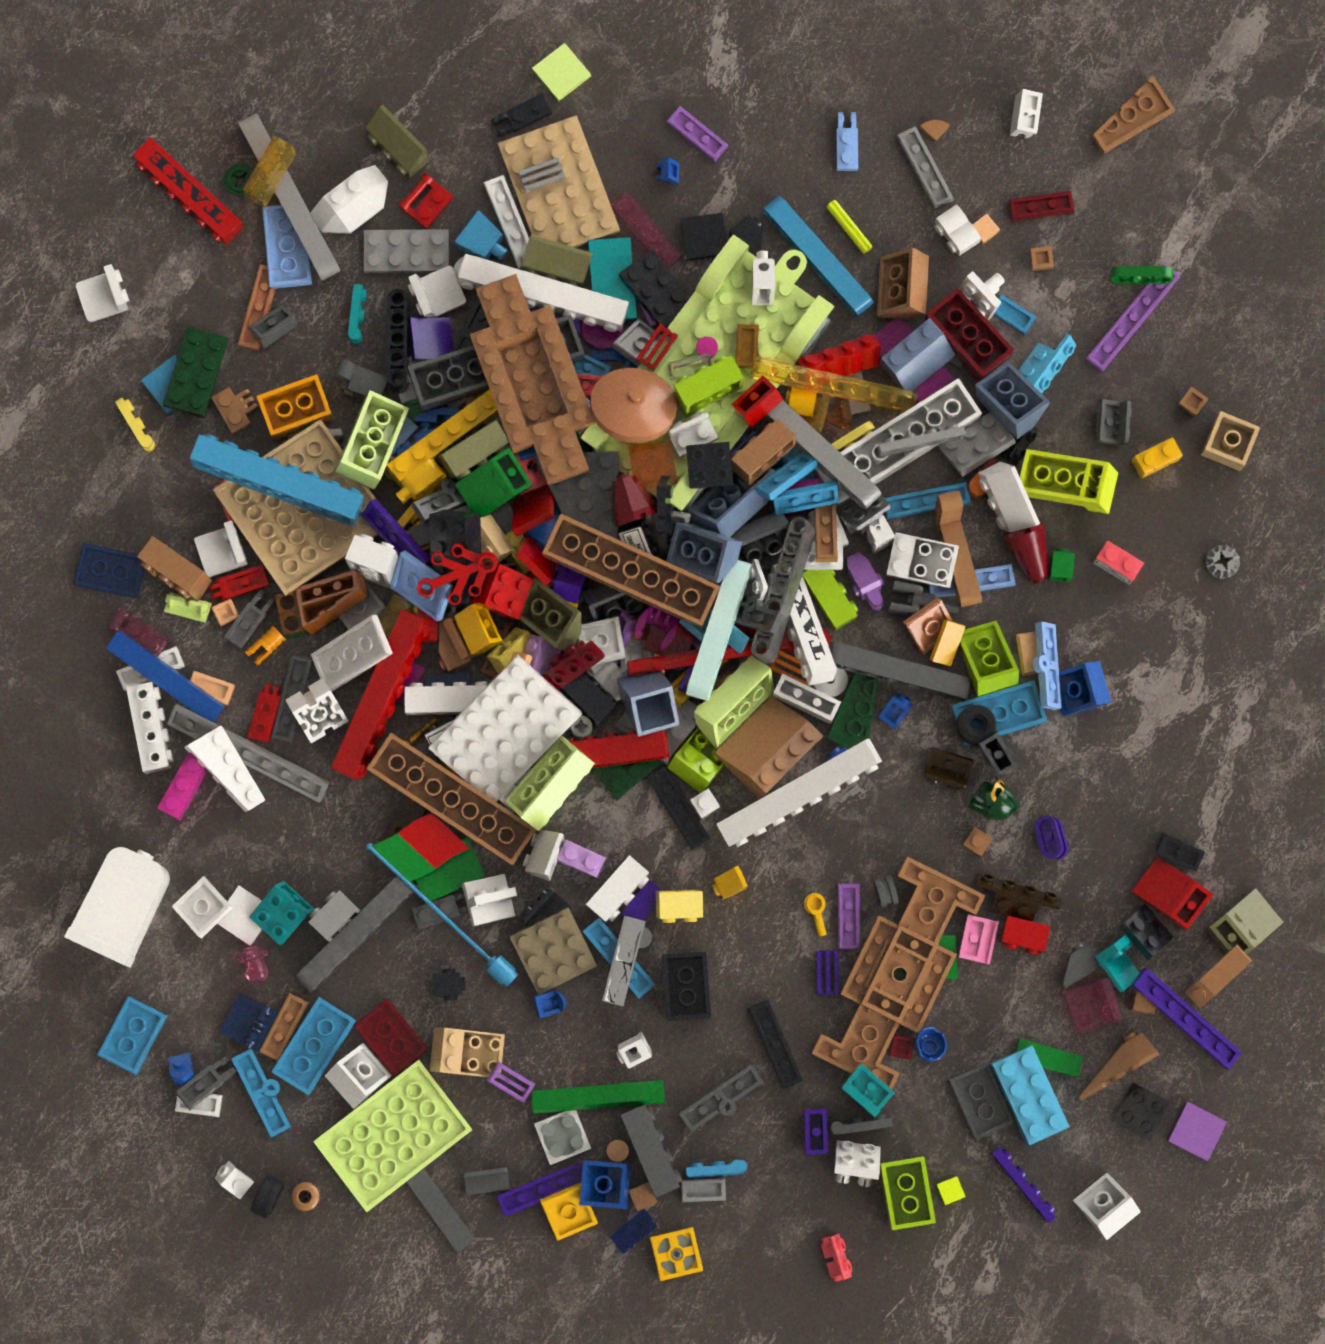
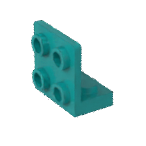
[249,881,315,945]
[1095,934,1139,992]

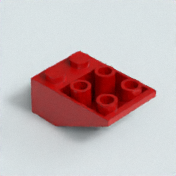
[1131,857,1214,931]

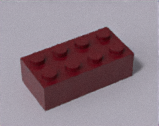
[923,287,1014,382]

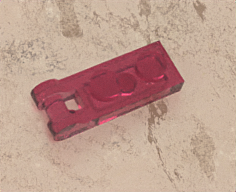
[108,608,170,657]

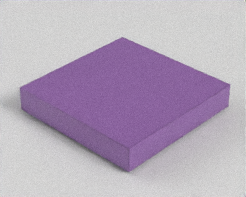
[1167,1101,1227,1161]

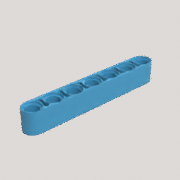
[762,195,874,317]

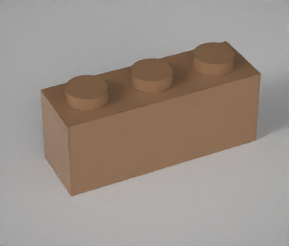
[731,419,796,486]

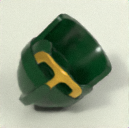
[968,776,1019,820]

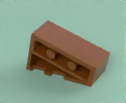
[296,570,368,635]

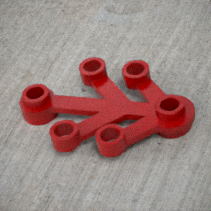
[417,543,498,605]

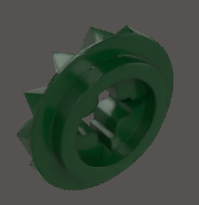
[224,164,258,198]

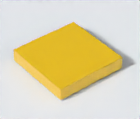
[540,1182,598,1241]

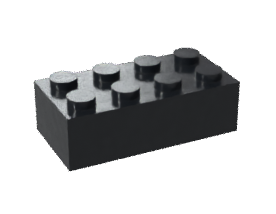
[429,509,481,604]

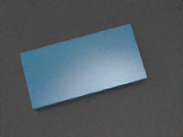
[993,294,1036,336]

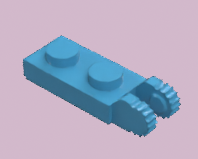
[685,1160,748,1179]

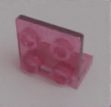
[1064,978,1123,1033]

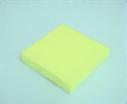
[532,43,591,102]

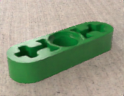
[1111,266,1174,284]

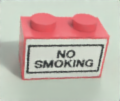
[1093,540,1144,585]

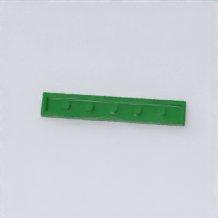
[532,1080,665,1114]

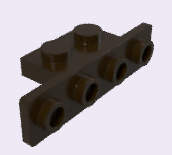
[975,873,1061,922]

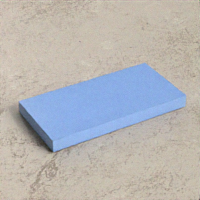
[262,205,312,289]

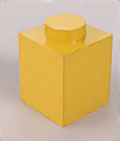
[785,383,818,417]

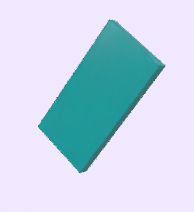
[588,237,637,321]

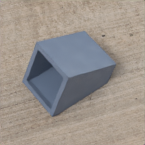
[617,671,680,737]

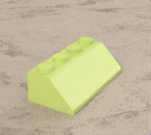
[694,656,774,749]
[505,735,595,831]

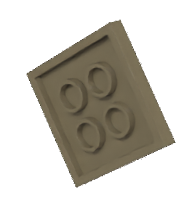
[509,907,597,995]

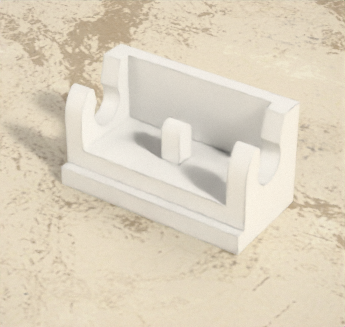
[1010,89,1043,138]

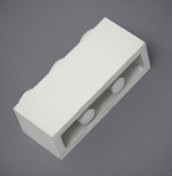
[772,674,841,725]
[586,855,649,923]

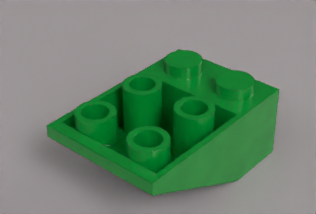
[455,448,533,518]

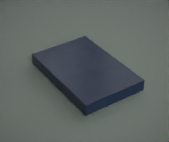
[73,543,144,598]

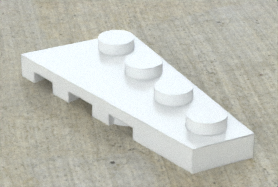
[184,725,265,812]

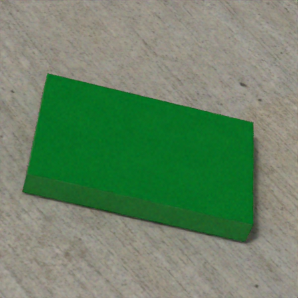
[415,837,486,904]

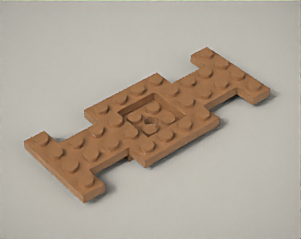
[811,856,985,1089]

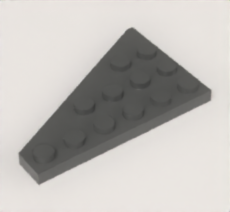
[535,452,619,582]

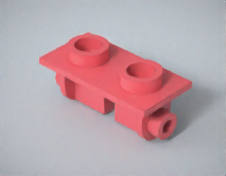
[821,1234,852,1282]

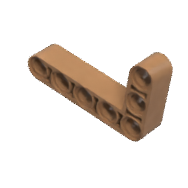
[934,490,982,607]

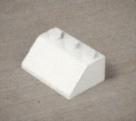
[978,462,1040,533]

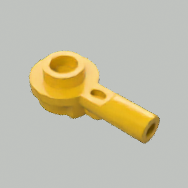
[804,893,827,937]

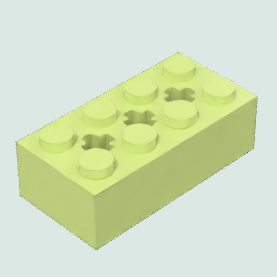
[335,390,409,489]

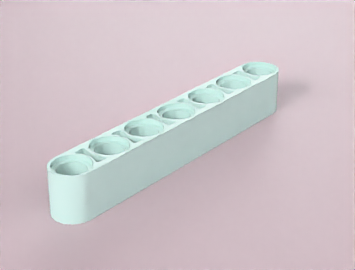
[686,560,752,701]

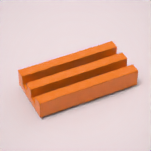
[769,650,808,686]

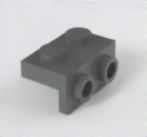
[1095,399,1132,446]

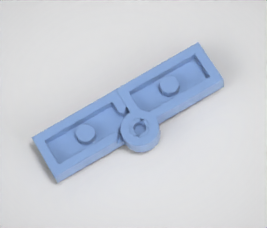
[1033,622,1061,710]

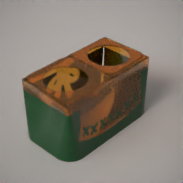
[275,591,308,639]

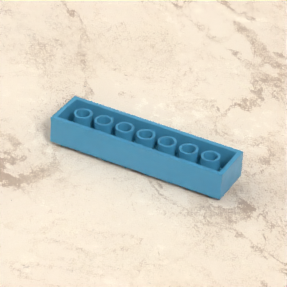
[190,434,364,528]

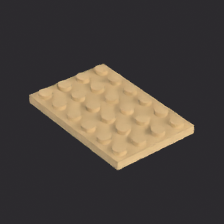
[498,115,620,248]

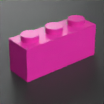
[158,752,208,821]

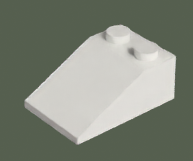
[523,830,565,881]

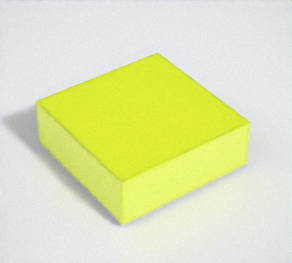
[936,1176,966,1205]

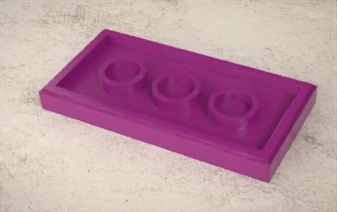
[874,319,954,403]

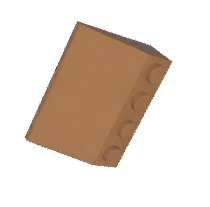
[713,696,823,800]

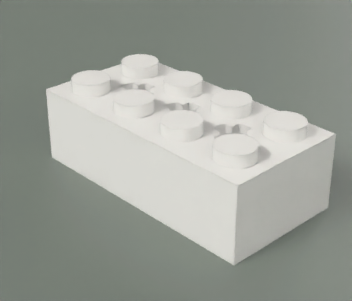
[345,534,399,590]

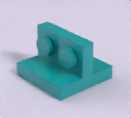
[841,1063,895,1117]

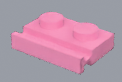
[958,915,999,965]

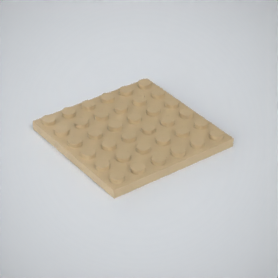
[213,419,379,597]

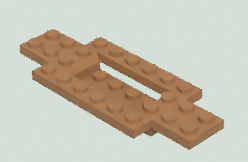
[470,274,595,486]

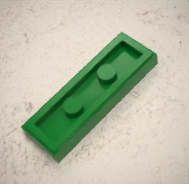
[1016,1039,1083,1078]

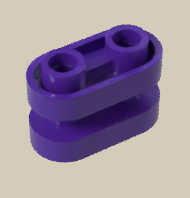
[1035,816,1069,860]

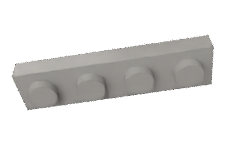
[878,424,965,457]

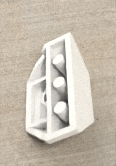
[310,165,388,234]

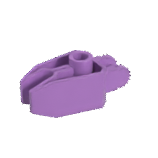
[847,552,884,611]

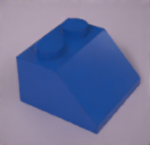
[1059,661,1112,716]
[579,1160,631,1209]

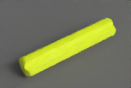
[827,200,872,254]

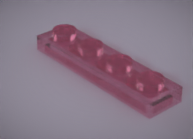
[612,191,681,268]

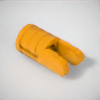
[245,626,286,666]

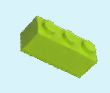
[802,570,858,632]

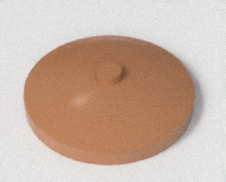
[590,368,677,443]

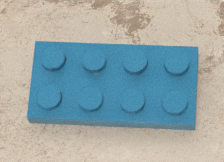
[951,680,1047,747]
[272,997,357,1095]

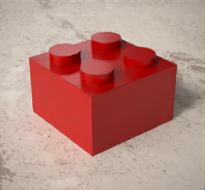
[471,562,534,620]

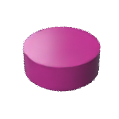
[696,337,718,359]

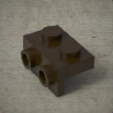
[924,747,974,790]

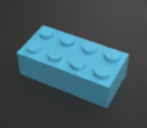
[990,1046,1069,1145]

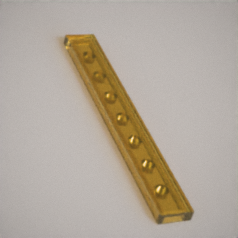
[750,357,918,412]

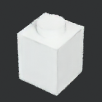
[690,788,720,821]

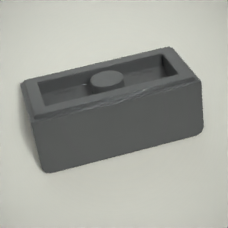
[248,304,297,348]

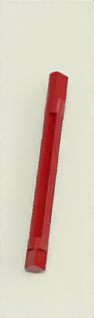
[627,636,789,676]

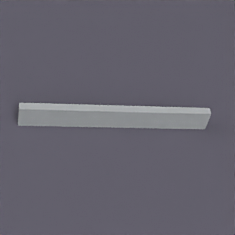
[167,704,330,803]

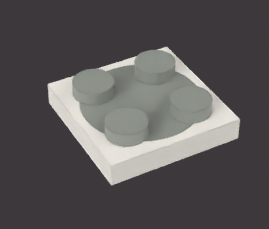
[534,1110,591,1165]

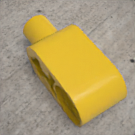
[396,458,447,504]

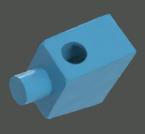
[454,210,508,260]

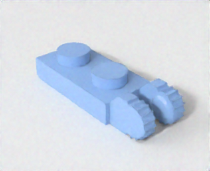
[836,112,858,171]

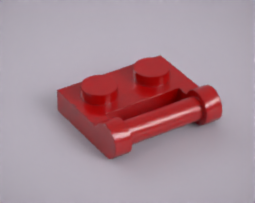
[397,173,454,230]

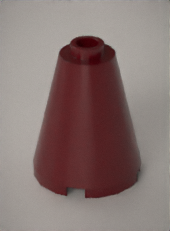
[1003,522,1049,584]

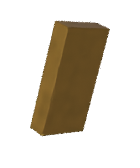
[735,324,759,369]

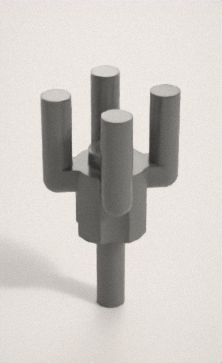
[887,581,959,617]

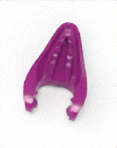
[634,606,679,651]

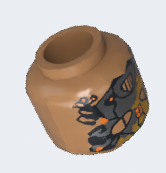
[291,1182,321,1211]

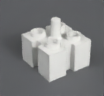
[286,678,349,743]

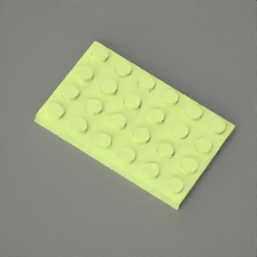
[313,1060,473,1212]

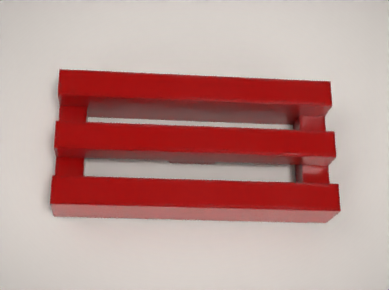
[636,324,678,371]

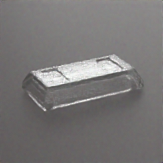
[668,353,712,380]

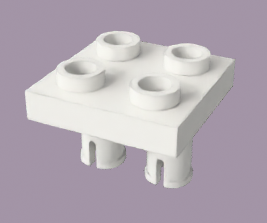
[959,271,1004,320]
[834,1140,880,1187]

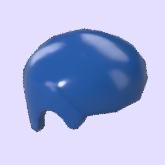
[914,1026,947,1062]

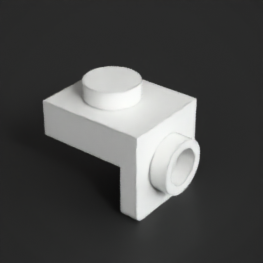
[215,1161,254,1199]

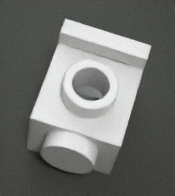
[616,1032,652,1069]

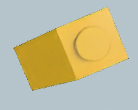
[712,866,748,900]

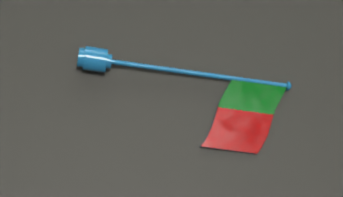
[366,813,518,987]

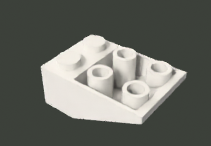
[886,532,959,588]

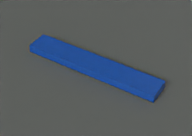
[106,630,225,723]

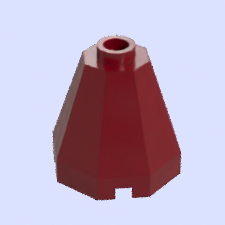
[612,472,657,527]

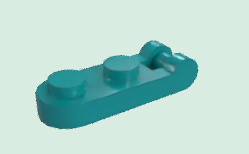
[348,284,367,345]

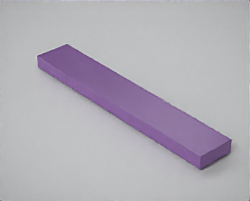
[1085,263,1181,373]

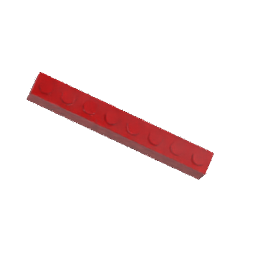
[331,609,431,780]

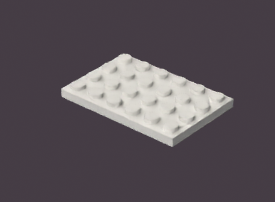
[429,654,582,802]

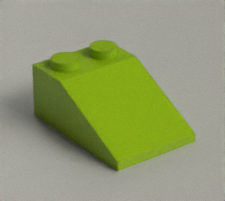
[959,620,1019,697]

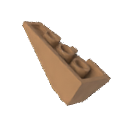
[1076,1032,1160,1101]

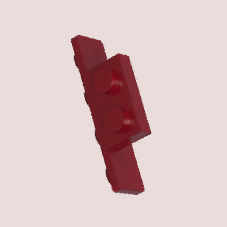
[541,640,605,690]

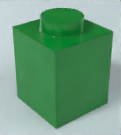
[1048,548,1075,582]

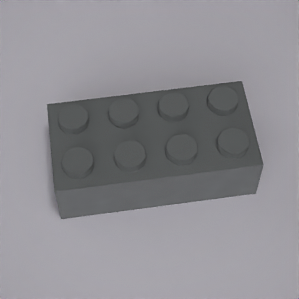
[621,1104,682,1198]

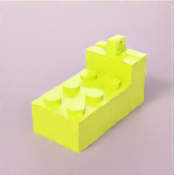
[1020,449,1118,514]

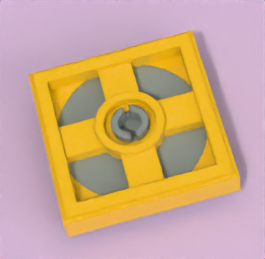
[650,1227,703,1281]

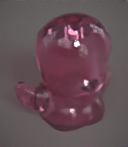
[237,946,268,983]

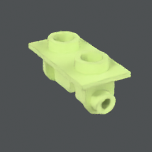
[164,592,212,623]

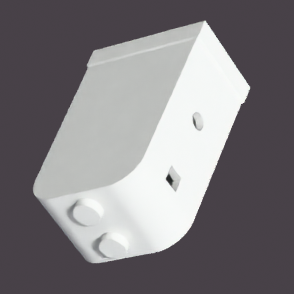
[64,847,170,968]

